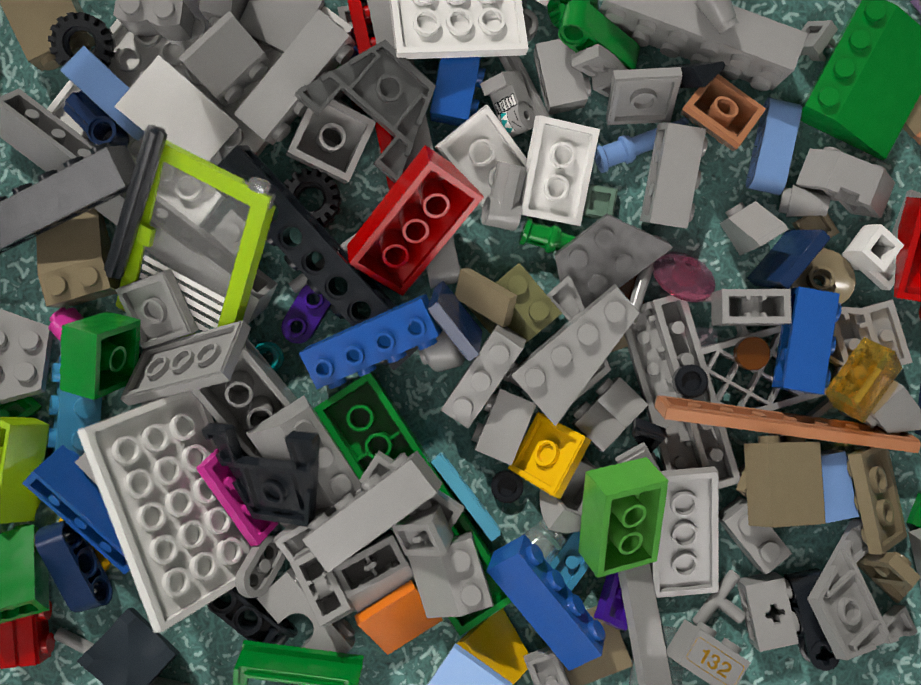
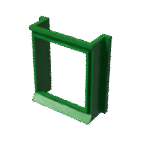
[233,640,364,685]

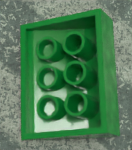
[800,0,921,161]

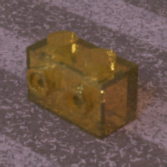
[825,337,902,423]

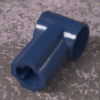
[63,91,129,146]

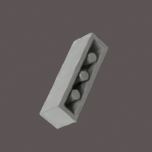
[234,9,356,145]
[302,451,442,573]

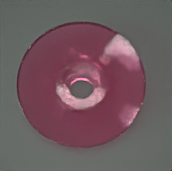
[653,251,716,302]

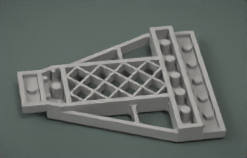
[624,291,913,489]

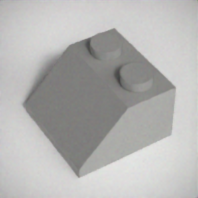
[178,11,271,107]
[285,100,376,184]
[408,531,493,618]

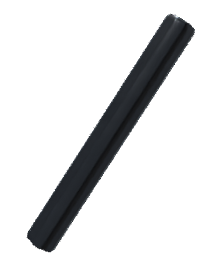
[104,125,167,279]

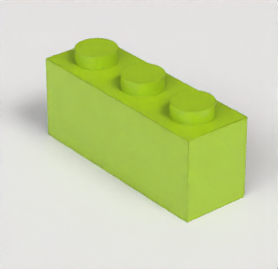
[0,417,50,524]

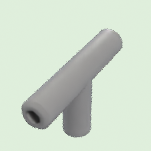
[692,570,746,625]

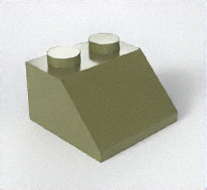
[468,262,562,344]

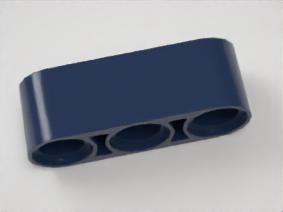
[35,520,113,613]

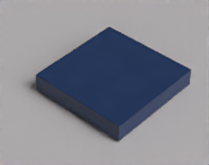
[747,230,831,289]
[428,281,482,361]

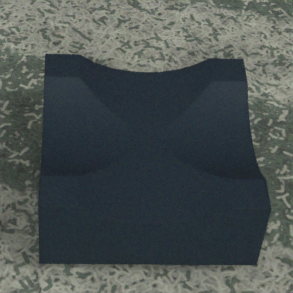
[77,608,180,685]

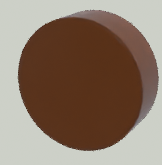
[733,337,770,370]

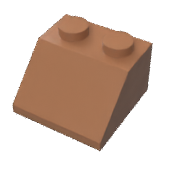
[681,74,766,151]

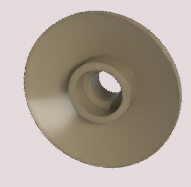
[790,248,856,305]

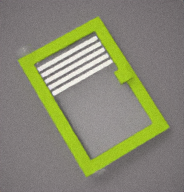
[116,140,275,339]

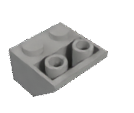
[333,530,416,613]

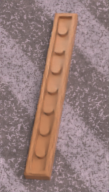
[654,395,921,453]

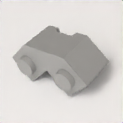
[796,147,895,218]

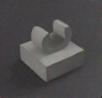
[800,20,838,61]

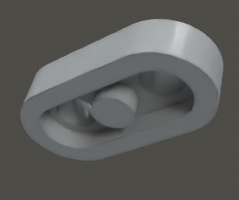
[235,535,285,598]

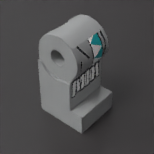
[480,71,535,138]

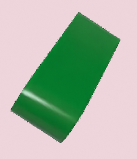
[558,0,640,70]

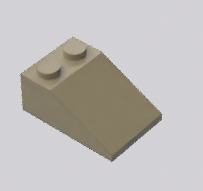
[36,208,121,309]

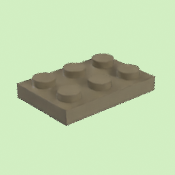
[847,446,907,554]

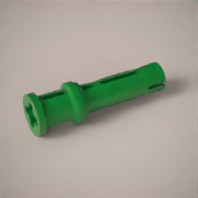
[519,216,575,254]

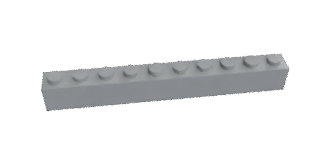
[0,89,278,324]

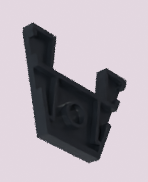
[201,423,320,527]

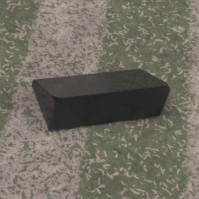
[661,61,726,88]

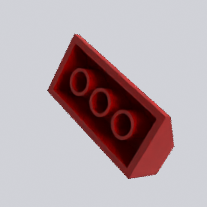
[347,145,484,296]

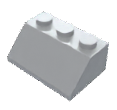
[246,395,362,509]

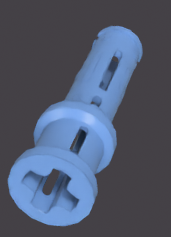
[594,117,689,173]

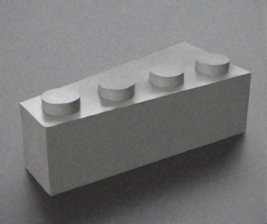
[511,284,639,426]

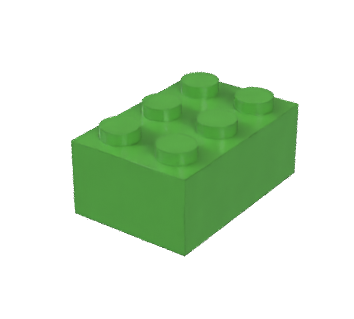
[578,457,669,578]

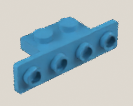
[46,356,102,456]

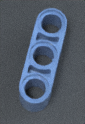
[60,45,145,141]
[746,98,802,195]

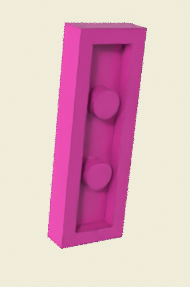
[196,448,279,546]

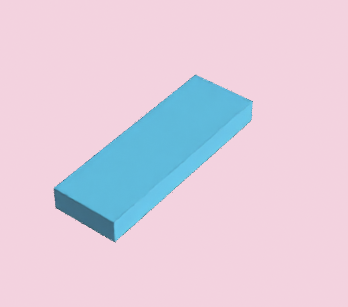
[431,453,501,542]

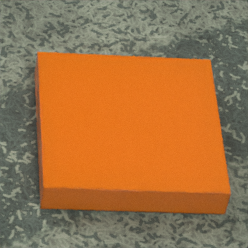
[354,580,443,655]

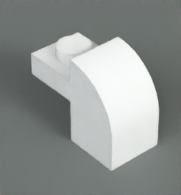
[842,224,904,291]

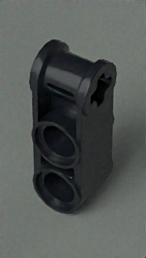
[783,568,840,671]
[207,587,298,645]

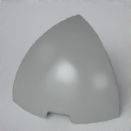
[539,456,597,533]

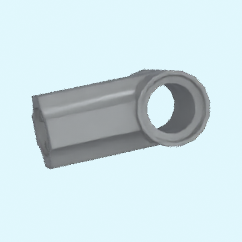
[481,161,527,231]

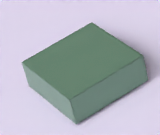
[582,184,618,220]

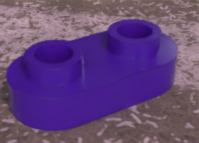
[281,285,331,344]

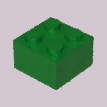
[59,311,141,400]

